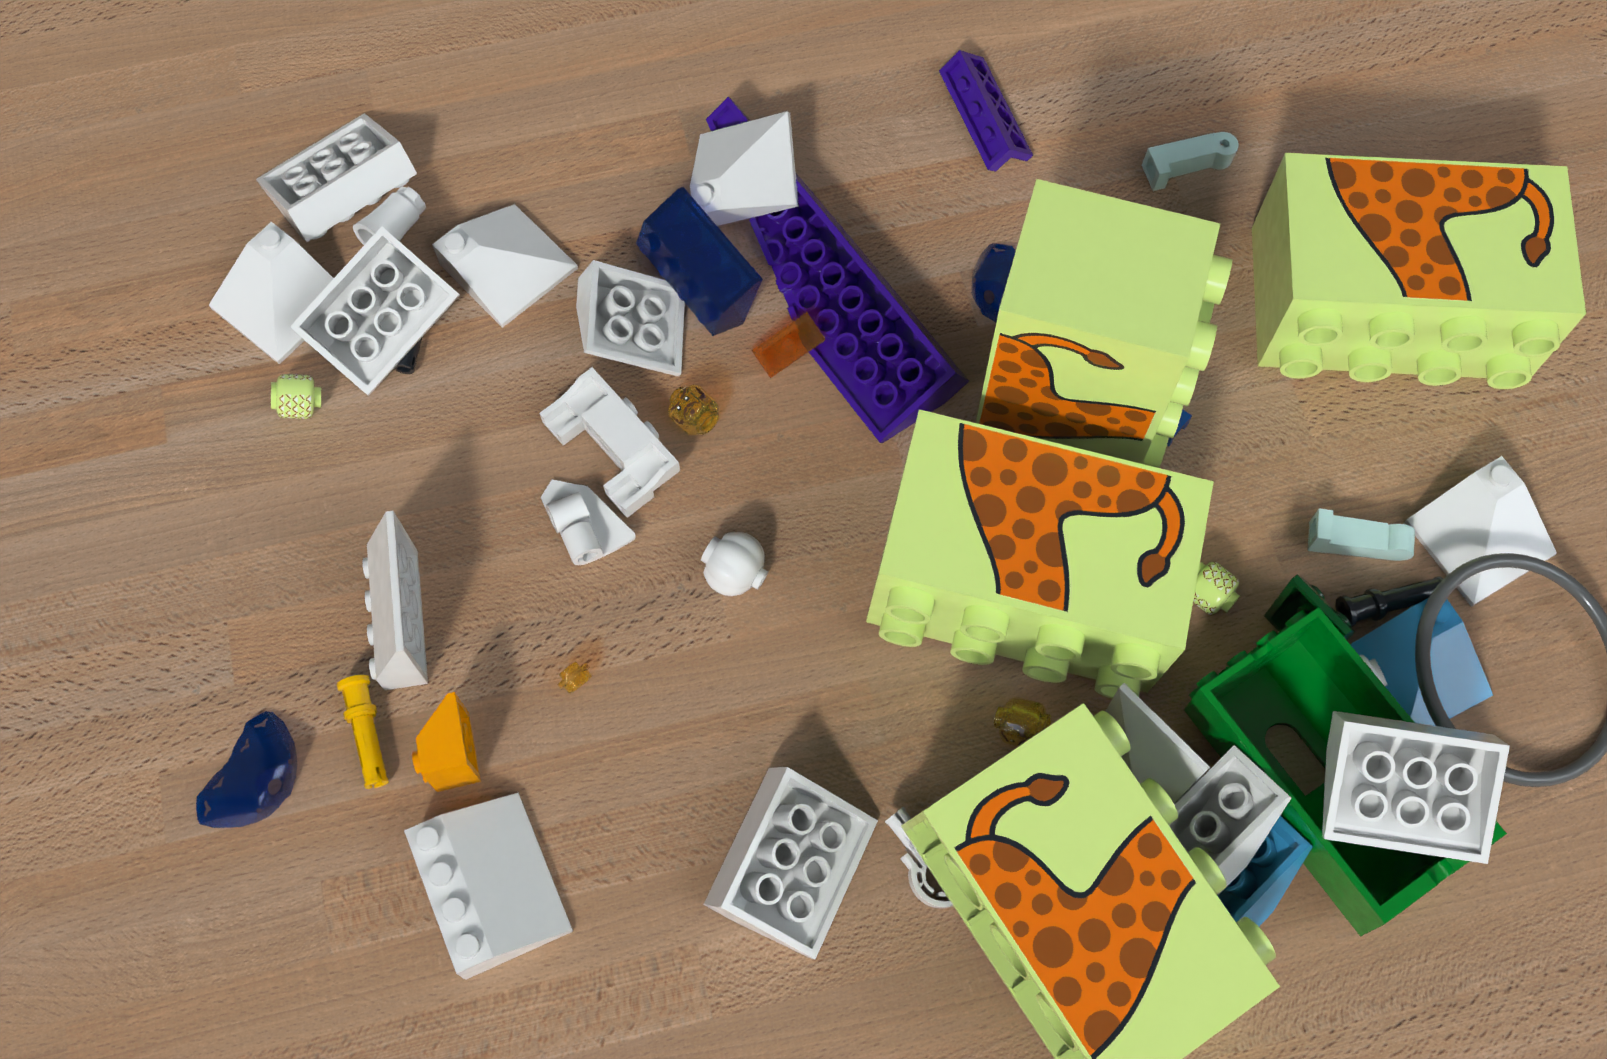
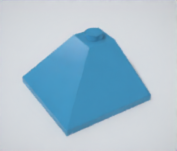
[1350,598,1493,726]
[1217,815,1313,926]

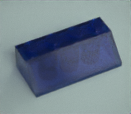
[636,187,763,336]

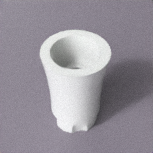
[353,186,426,245]

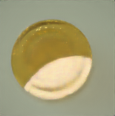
[557,662,592,694]

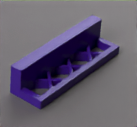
[939,50,1033,172]

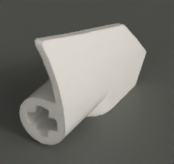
[541,480,636,565]

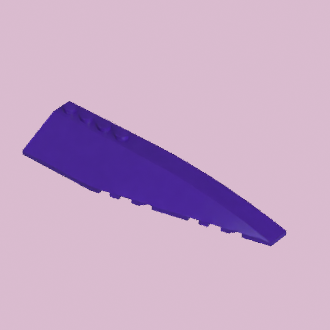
[706,97,969,443]

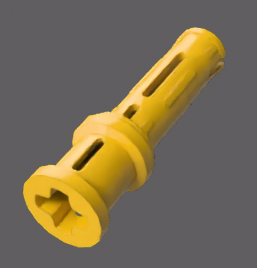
[336,675,389,789]

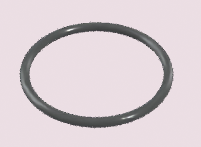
[1415,553,1607,787]

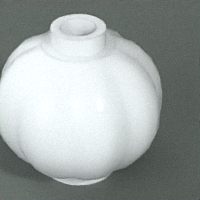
[701,532,768,596]

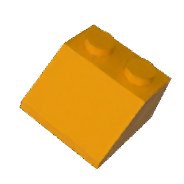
[412,692,481,792]

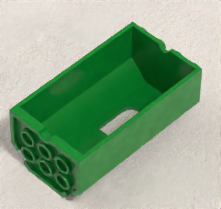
[1184,607,1507,937]

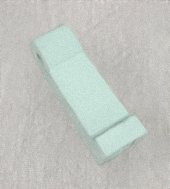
[1142,132,1239,191]
[1308,508,1415,561]

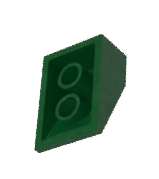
[1264,574,1355,641]

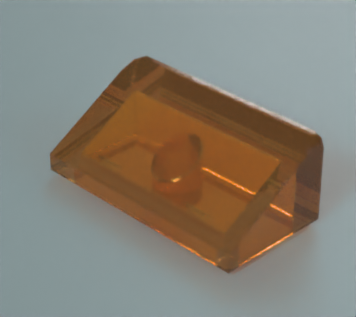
[751,311,826,378]

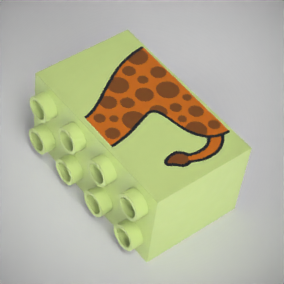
[1252,153,1586,389]
[976,179,1233,468]
[866,409,1214,699]
[901,703,1280,1059]

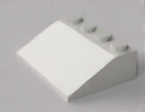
[256,113,417,242]
[290,226,460,396]
[362,511,428,690]
[1322,711,1510,864]
[703,767,878,959]
[404,793,573,980]

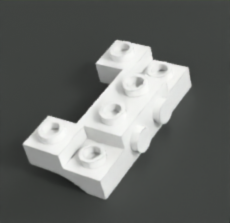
[539,367,680,518]

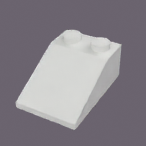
[1169,745,1291,894]

